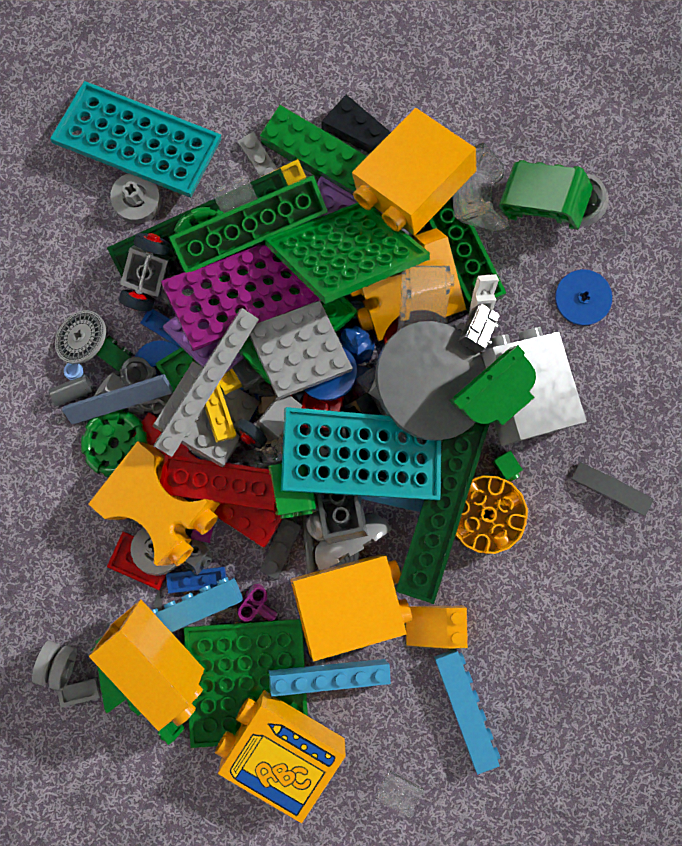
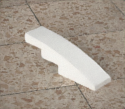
[469,275,499,315]

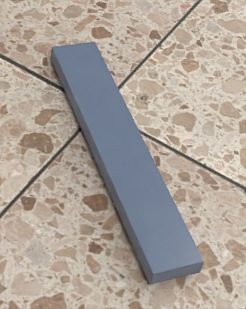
[62,374,174,425]

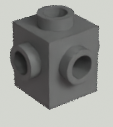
[182,539,213,575]

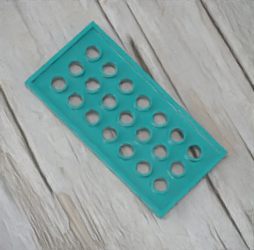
[50,81,222,198]
[281,407,441,500]

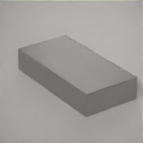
[57,677,101,708]

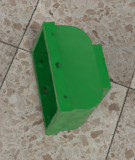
[449,345,536,426]

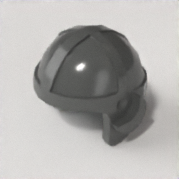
[120,357,156,386]

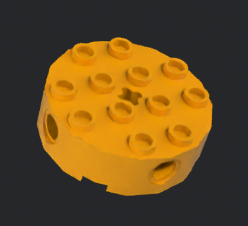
[455,476,528,554]

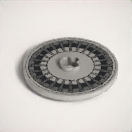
[55,310,106,364]

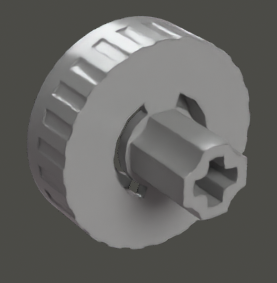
[110,173,162,224]
[580,174,609,227]
[131,527,177,576]

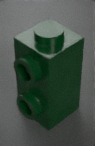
[96,336,133,372]

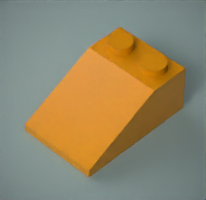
[406,605,468,648]

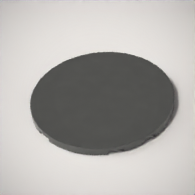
[375,321,486,441]

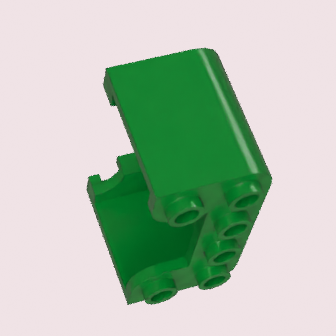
[499,160,593,230]
[268,464,316,519]

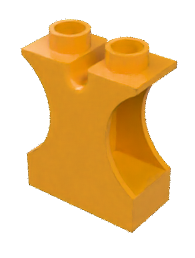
[350,228,466,341]
[88,441,221,566]

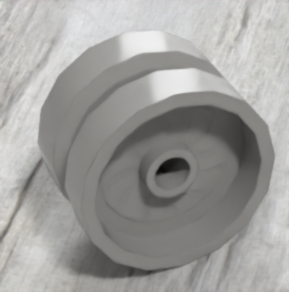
[32,640,77,691]

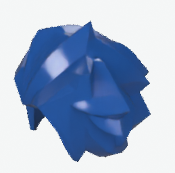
[338,325,375,365]

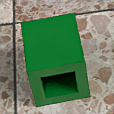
[491,450,523,482]

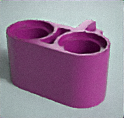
[237,584,278,621]

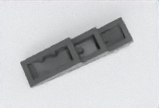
[572,462,654,516]

